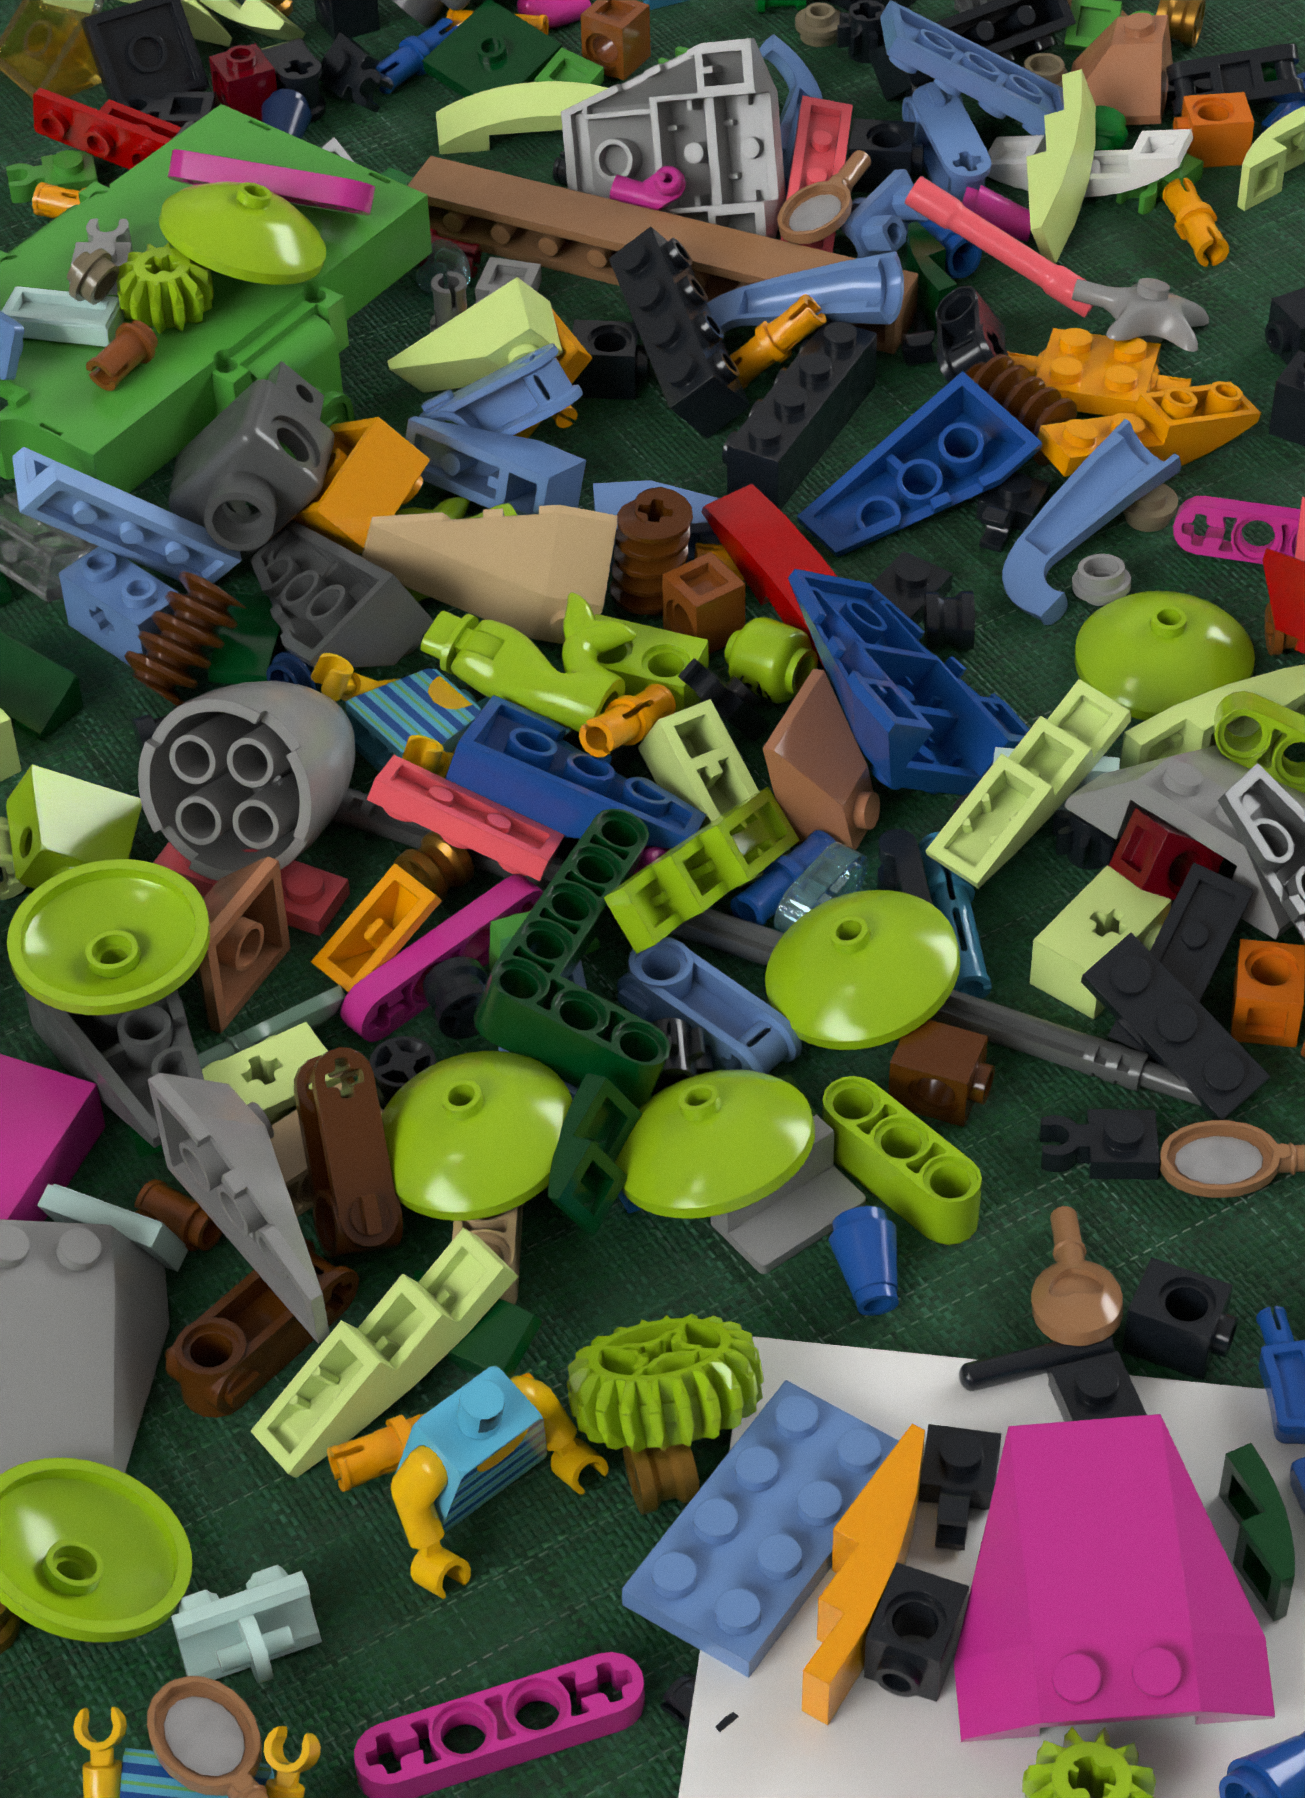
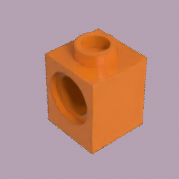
[1173,92,1254,168]
[1230,939,1305,1047]

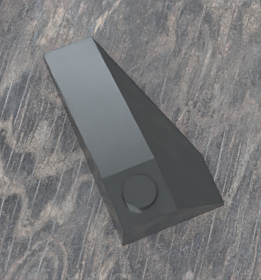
[250,519,434,668]
[1217,763,1305,942]
[24,989,204,1148]

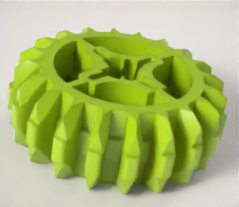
[567,1313,764,1453]

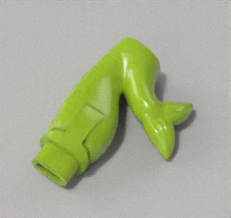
[420,592,637,732]

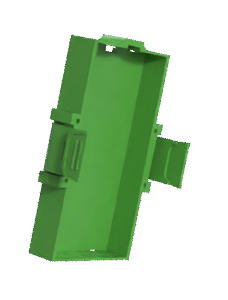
[0,104,432,493]

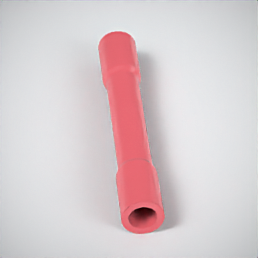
[904,176,1094,318]

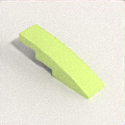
[1026,69,1096,264]
[1120,664,1305,769]
[926,679,1131,889]
[251,1227,519,1478]

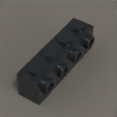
[868,0,1076,102]
[609,226,750,438]
[722,318,877,511]

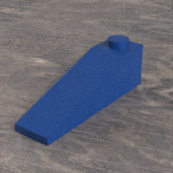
[797,371,1042,557]
[445,695,706,849]

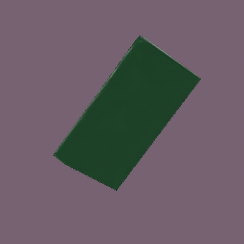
[0,631,84,740]

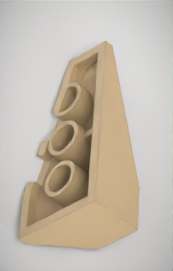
[362,505,617,644]

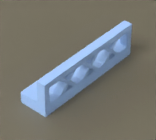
[12,447,241,584]

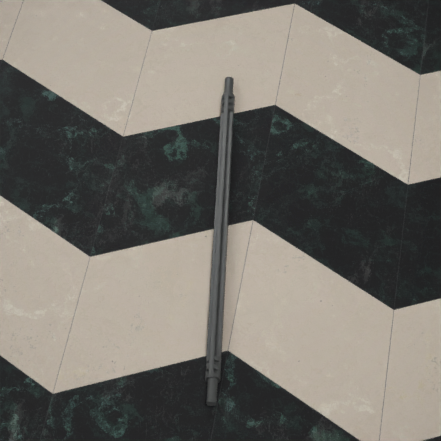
[332,788,1202,1106]

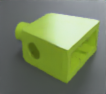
[6,764,142,889]

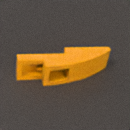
[1037,381,1261,477]

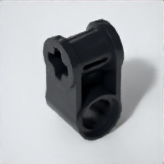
[260,38,326,122]
[935,286,1008,383]

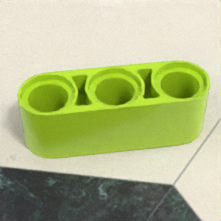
[1214,691,1305,794]
[822,1076,982,1245]

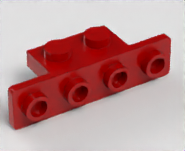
[33,88,182,170]

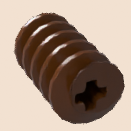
[965,354,1077,466]
[610,487,693,616]
[124,571,248,706]

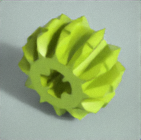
[116,242,214,334]
[1022,1726,1156,1798]

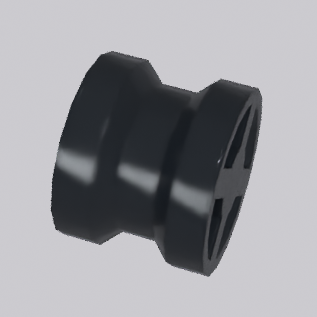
[923,591,975,650]
[422,957,487,1039]
[370,1036,436,1110]

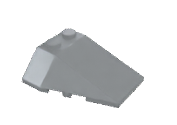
[561,38,786,239]
[1064,746,1305,940]
[0,1219,170,1475]

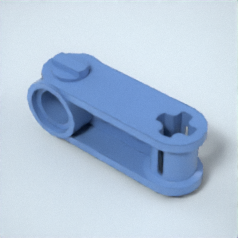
[902,82,992,202]
[419,343,583,435]
[617,937,802,1074]

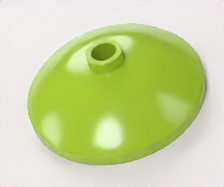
[159,181,326,285]
[1075,591,1255,721]
[7,859,210,1015]
[765,890,960,1050]
[381,1051,573,1221]
[614,1070,815,1219]
[0,1457,192,1642]

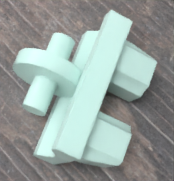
[171,1565,322,1684]

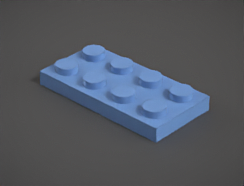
[880,0,1064,140]
[622,1380,899,1678]

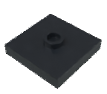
[80,0,210,107]

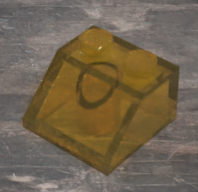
[0,0,102,99]

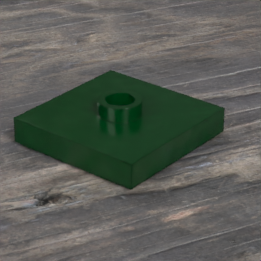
[422,0,563,97]

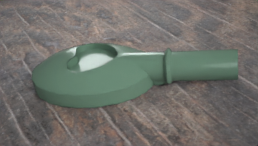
[197,985,346,1069]

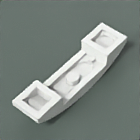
[988,129,1193,197]

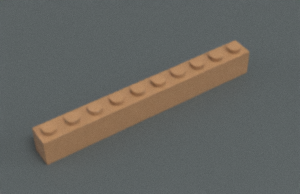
[407,156,919,354]

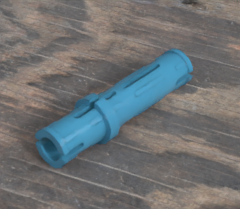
[918,832,991,999]

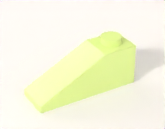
[387,277,563,393]
[638,699,791,888]

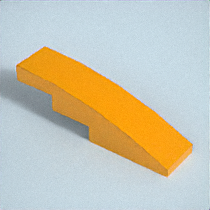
[802,1423,925,1726]

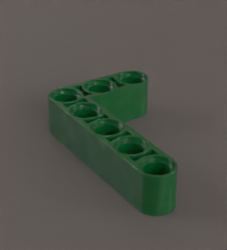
[474,809,671,1108]

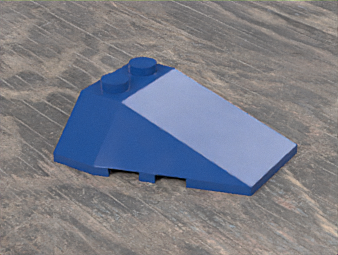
[788,569,1030,795]

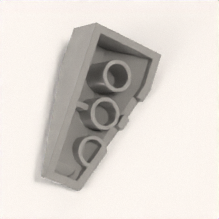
[148,1073,330,1344]

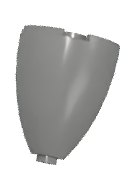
[138,681,355,881]

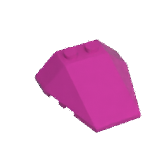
[954,1414,1275,1742]

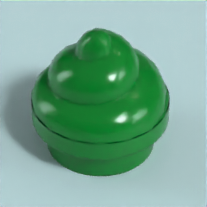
[1094,105,1128,151]

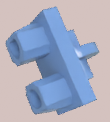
[841,169,928,259]

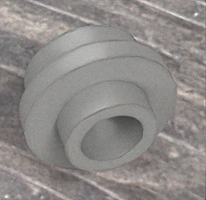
[1072,554,1131,606]

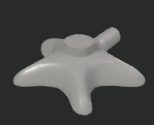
[1072,278,1209,352]

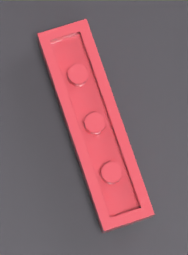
[780,95,853,253]

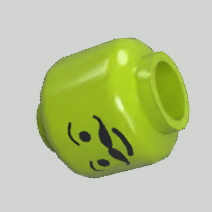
[724,617,818,704]

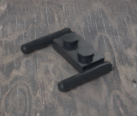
[959,1336,1147,1422]

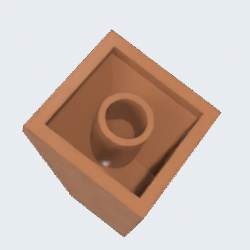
[1071,13,1173,125]
[763,669,880,853]
[194,856,291,1033]

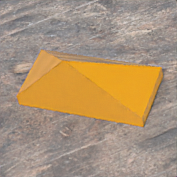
[311,863,442,992]

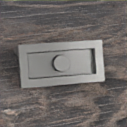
[711,1115,866,1274]

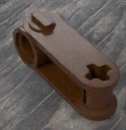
[294,1047,403,1259]
[166,1237,359,1418]

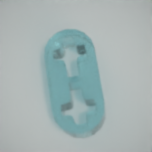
[774,842,868,933]

